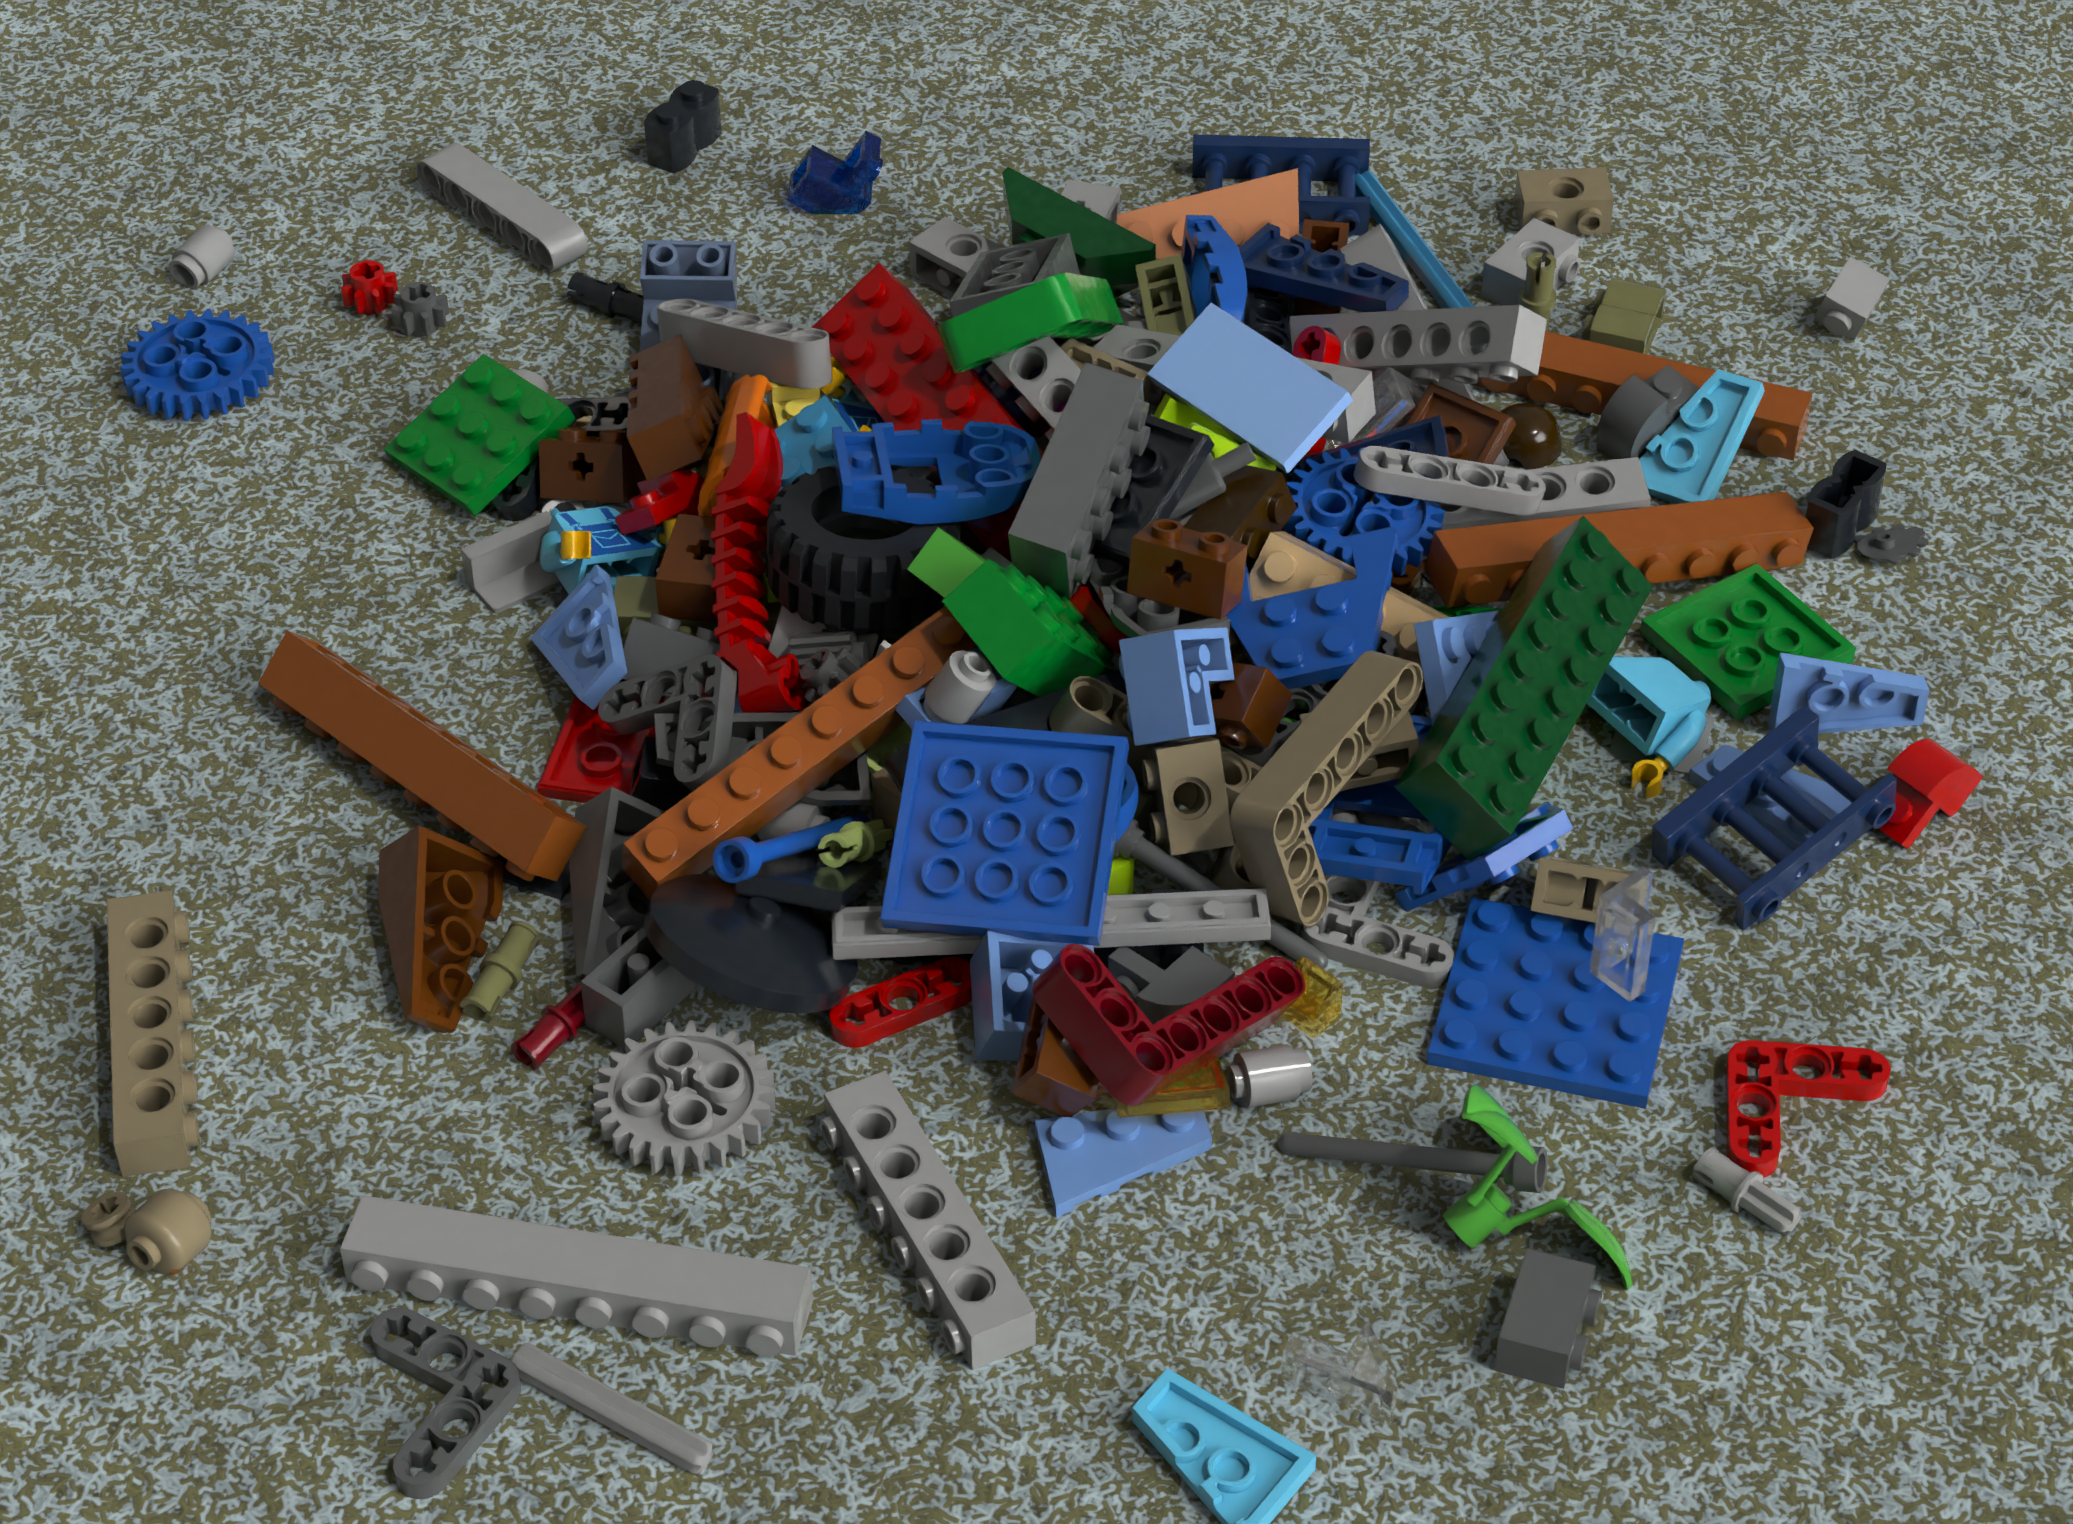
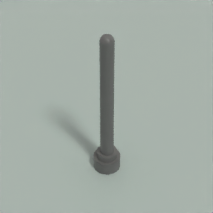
[1113,819,1328,971]
[1278,1132,1548,1193]

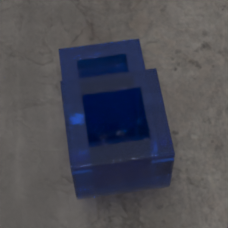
[788,131,883,214]

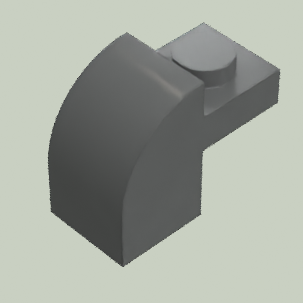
[1597,365,1700,460]
[1108,946,1235,1024]

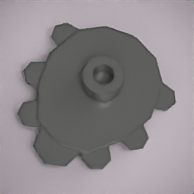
[1854,524,1929,565]

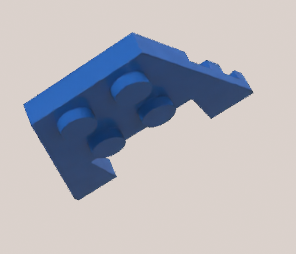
[1226,526,1399,690]

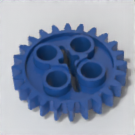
[120,309,275,421]
[1283,448,1445,575]

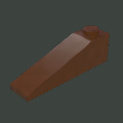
[377,826,504,1033]

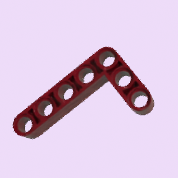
[1032,944,1305,1106]

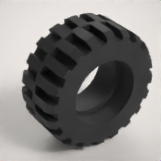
[765,466,961,634]

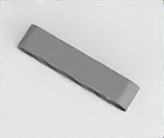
[416,143,588,273]
[657,299,833,389]

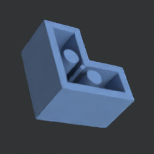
[1119,627,1235,746]
[970,931,1094,1062]

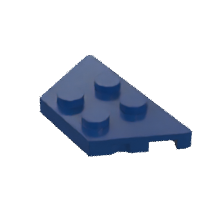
[1394,802,1574,911]

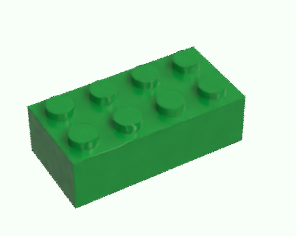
[942,558,1116,697]

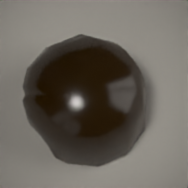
[1501,403,1562,469]

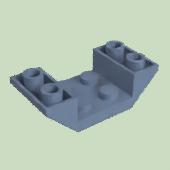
[630,240,737,405]

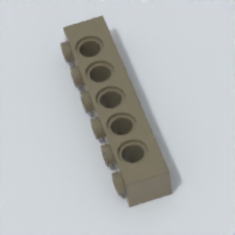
[107,890,200,1177]

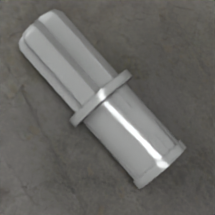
[1692,1148,1802,1235]

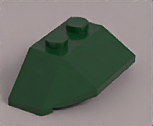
[1002,167,1156,298]

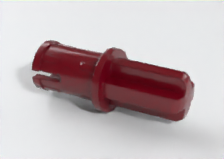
[511,982,585,1071]

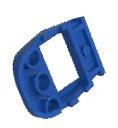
[1181,215,1247,323]
[832,419,1041,525]
[1308,715,1452,895]

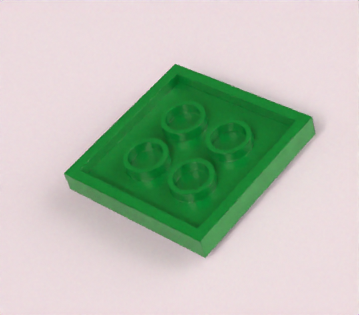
[383,353,576,517]
[1640,563,1856,720]

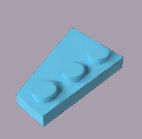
[1639,369,1765,504]
[1132,1368,1316,1524]

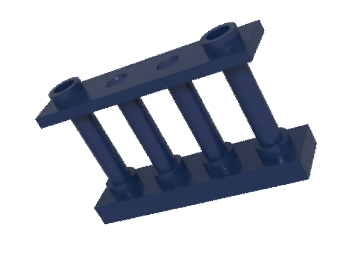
[1190,134,1370,236]
[1652,705,1897,930]

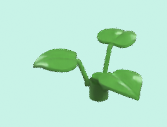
[1442,1084,1632,1290]

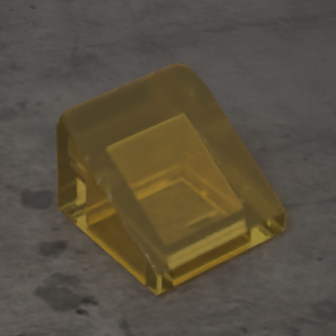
[1281,956,1343,1038]

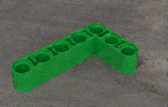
[936,273,1124,373]

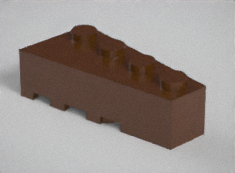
[627,334,723,481]

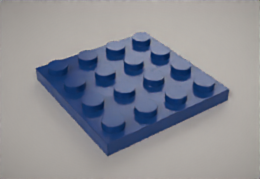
[880,721,1129,946]
[1427,897,1684,1109]

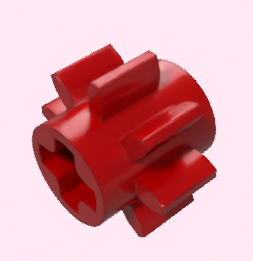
[341,260,398,315]

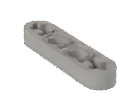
[1353,446,1546,516]

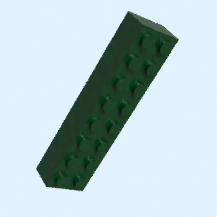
[1395,516,1653,861]

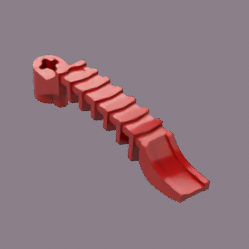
[711,412,808,713]

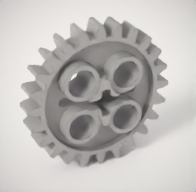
[593,1020,776,1176]

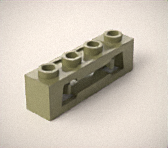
[1135,254,1197,336]

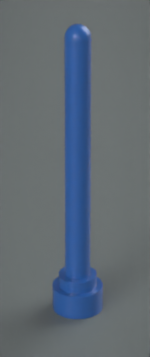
[713,813,870,883]

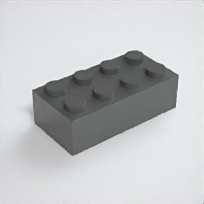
[949,233,1080,338]
[1008,362,1150,599]

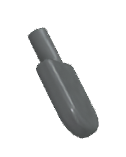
[1169,442,1256,519]

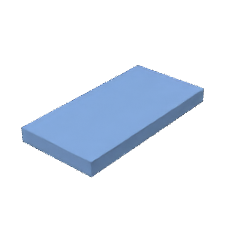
[1147,303,1353,473]

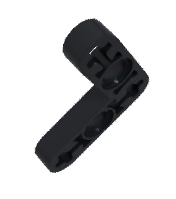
[491,397,631,521]

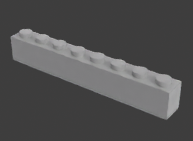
[340,1195,813,1357]

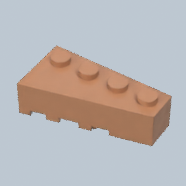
[1116,168,1299,260]

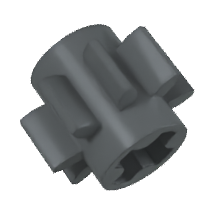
[391,282,449,336]
[800,647,861,704]

